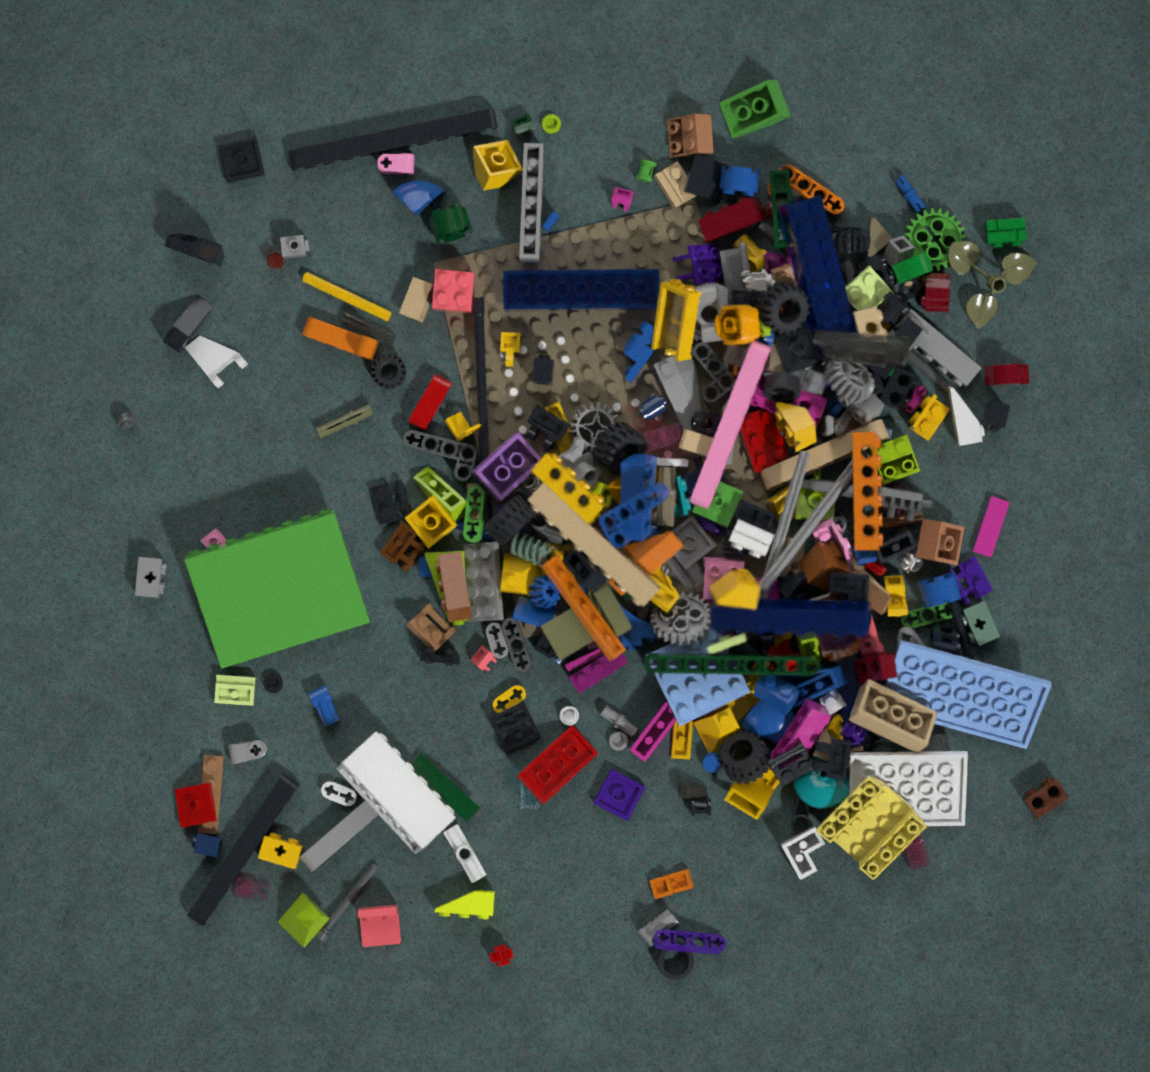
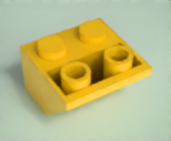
[774,402,817,452]

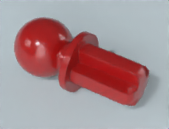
[854,556,887,577]

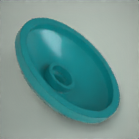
[793,756,850,808]

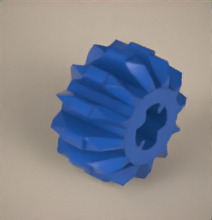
[528,575,561,608]

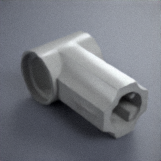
[638,909,678,947]

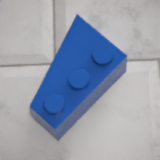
[780,665,848,708]

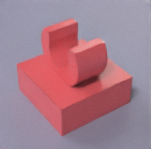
[470,645,497,671]

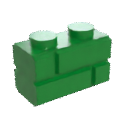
[984,217,1027,248]

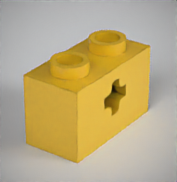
[258,832,303,869]

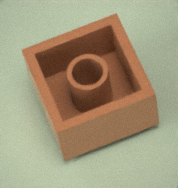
[916,519,965,565]

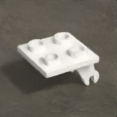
[741,269,781,316]

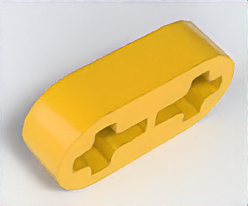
[493,685,526,713]

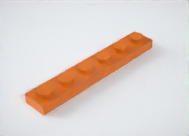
[541,555,626,661]

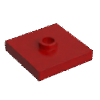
[175,783,217,828]

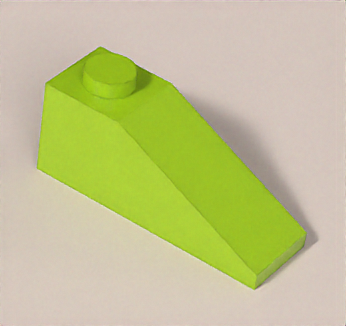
[413,466,466,522]

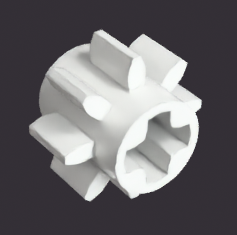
[898,549,923,573]

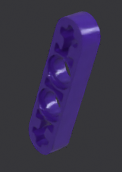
[652,929,726,954]

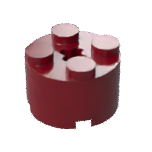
[921,273,951,313]

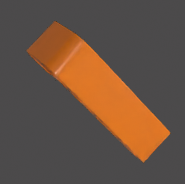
[767,165,844,216]
[302,317,379,361]

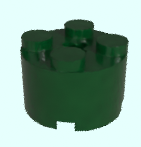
[429,203,473,243]

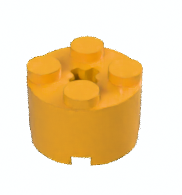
[715,305,760,345]

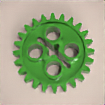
[904,208,967,271]

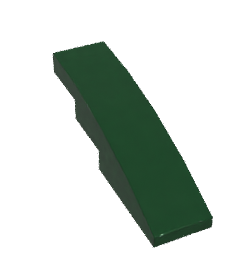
[769,170,795,248]
[411,753,480,822]

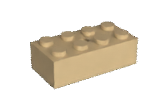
[849,679,938,753]

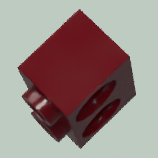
[854,651,898,683]

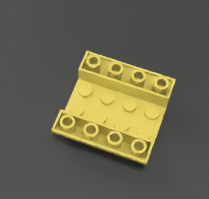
[816,776,927,880]

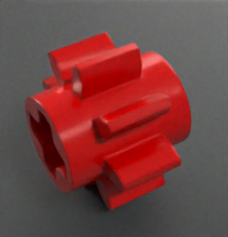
[489,944,514,967]

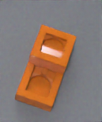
[649,869,694,899]

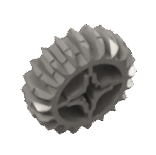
[825,354,875,404]
[569,402,621,454]

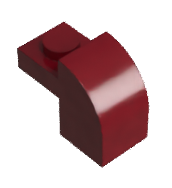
[984,364,1029,386]

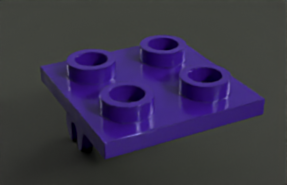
[672,244,724,285]

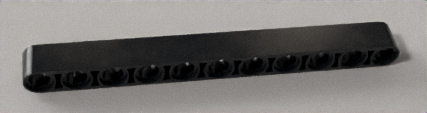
[288,109,498,171]

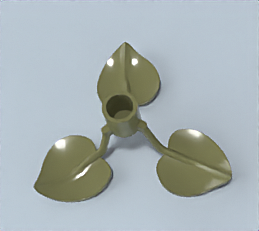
[948,241,1037,329]

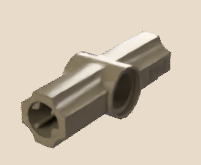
[657,467,676,526]

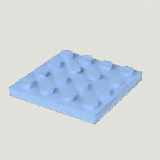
[646,622,750,726]

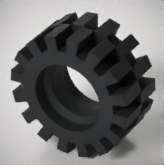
[371,354,406,389]

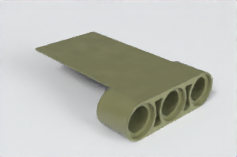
[540,582,631,660]

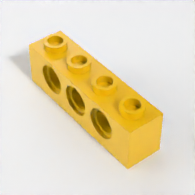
[531,453,607,524]

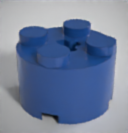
[720,166,761,196]
[917,572,961,608]

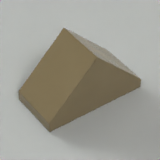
[866,218,892,258]

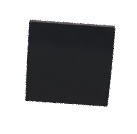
[684,154,728,203]
[489,702,540,753]

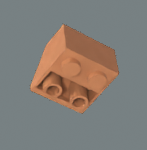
[667,114,714,158]

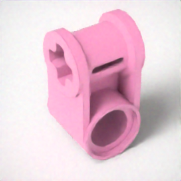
[377,153,414,175]

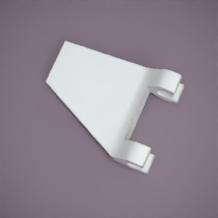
[185,336,248,388]

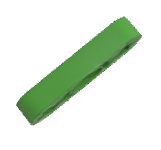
[463,486,487,543]
[900,602,953,628]

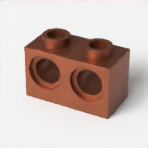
[1022,777,1069,820]

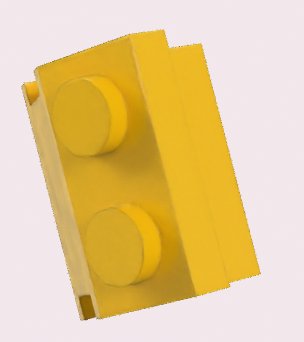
[724,766,780,820]

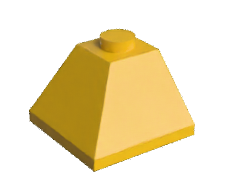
[473,140,523,191]
[500,553,542,595]
[693,705,741,753]

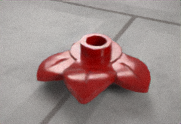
[768,639,800,676]

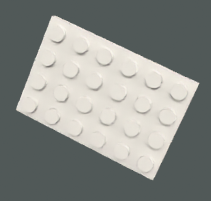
[849,751,968,826]

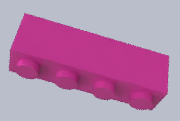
[770,699,831,771]

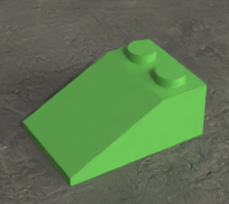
[719,80,791,139]

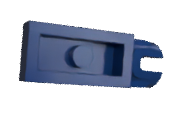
[624,320,654,383]

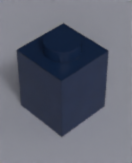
[192,833,222,857]

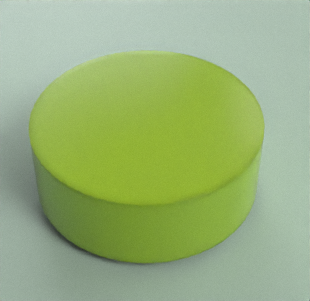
[542,114,561,134]

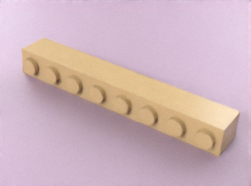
[528,483,662,606]

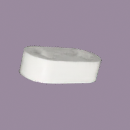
[321,781,357,806]

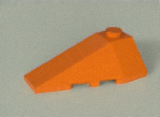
[608,531,684,596]

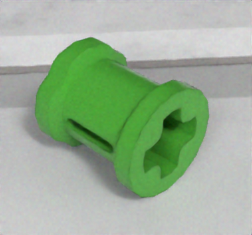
[636,159,657,183]

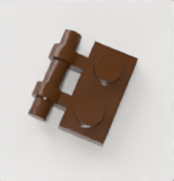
[380,522,426,572]

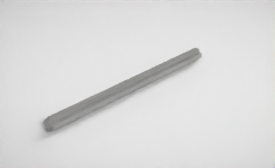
[759,449,869,592]
[752,451,810,620]

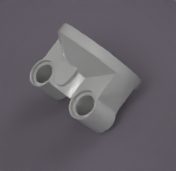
[695,282,728,343]

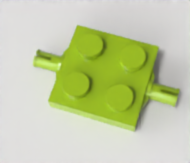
[795,469,835,522]

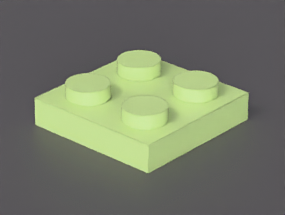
[840,266,895,311]

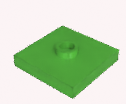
[692,482,743,527]

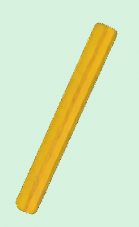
[302,272,392,321]

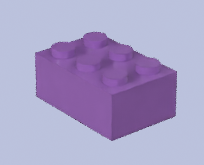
[472,433,541,501]

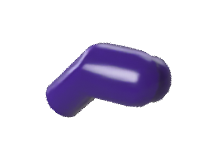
[697,515,723,536]

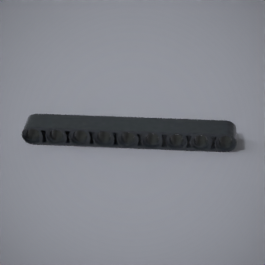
[187,773,300,927]

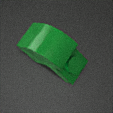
[892,252,933,284]

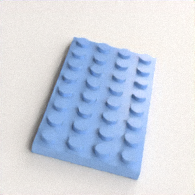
[884,640,1051,749]

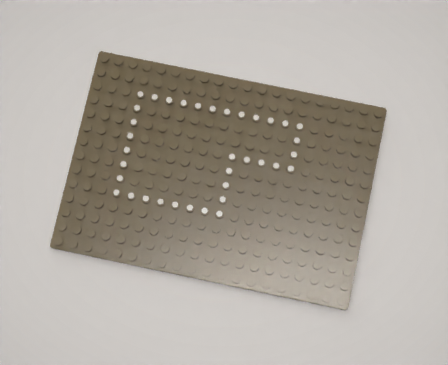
[434,201,779,638]

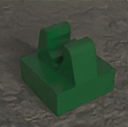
[511,114,535,140]

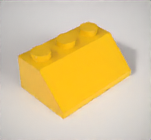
[708,568,760,609]

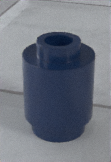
[637,394,667,421]

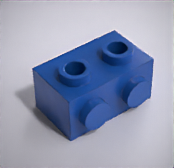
[754,675,799,716]

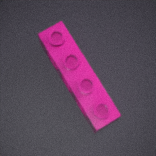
[750,375,827,427]

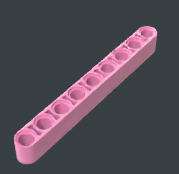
[690,340,771,509]

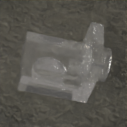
[921,734,947,752]

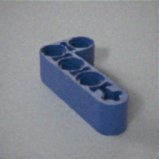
[600,483,669,548]

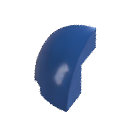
[392,180,446,216]
[741,700,794,743]

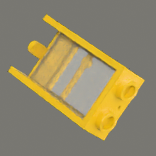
[651,279,702,361]

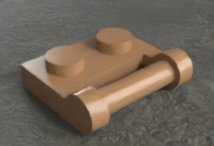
[406,603,457,651]

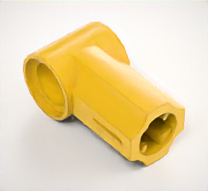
[733,234,767,273]

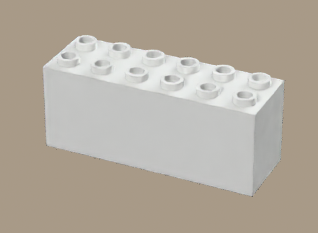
[336,731,456,854]

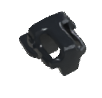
[877,278,922,326]

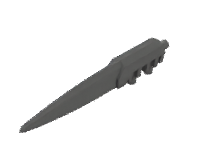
[787,480,933,521]

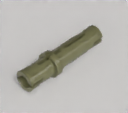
[316,404,374,439]

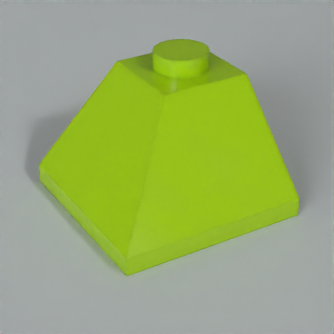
[278,893,330,948]

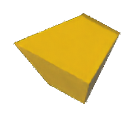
[764,484,795,523]

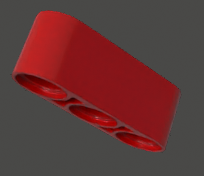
[408,374,453,431]

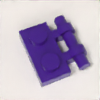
[946,556,993,606]

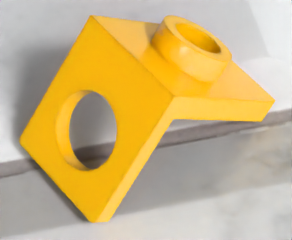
[445,412,481,442]

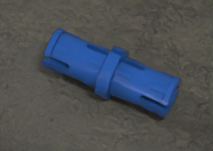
[894,175,926,213]

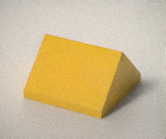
[405,495,458,549]

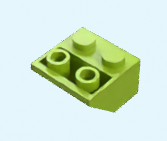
[869,435,920,484]

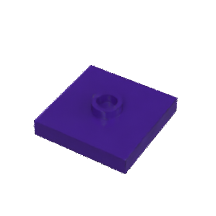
[593,769,646,821]

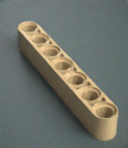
[759,419,890,491]

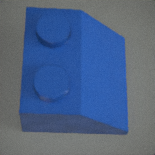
[512,595,557,627]

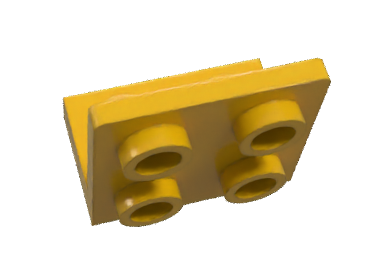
[909,394,950,441]

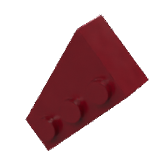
[698,196,767,242]

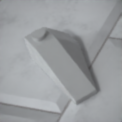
[653,355,704,432]

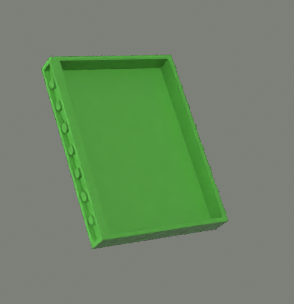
[185,509,370,669]

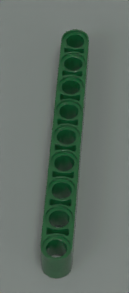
[645,653,820,675]

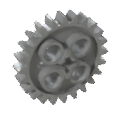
[650,592,714,645]

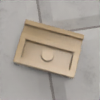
[653,162,696,209]

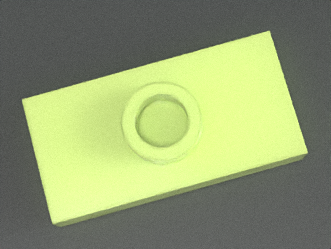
[707,633,747,654]

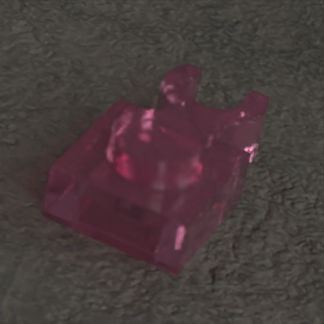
[234,877,270,899]

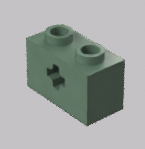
[961,601,1000,646]

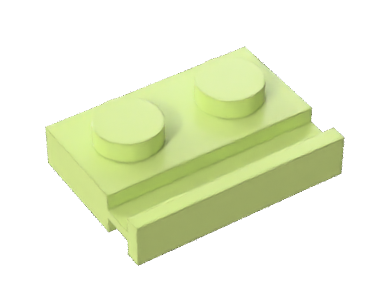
[214,675,256,706]

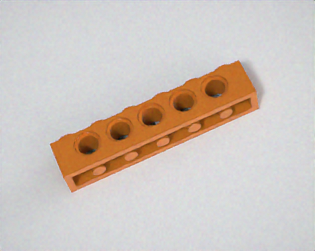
[852,432,883,550]

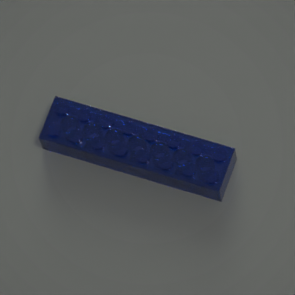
[777,195,861,358]
[503,269,659,311]
[710,598,871,637]

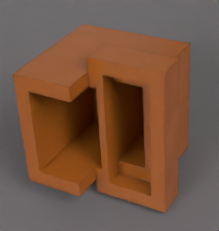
[799,540,850,592]

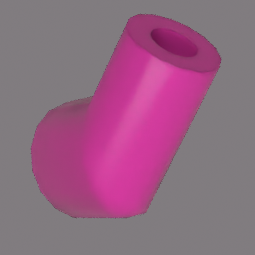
[905,386,927,413]

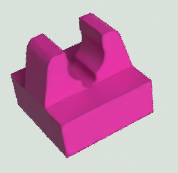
[612,187,634,211]

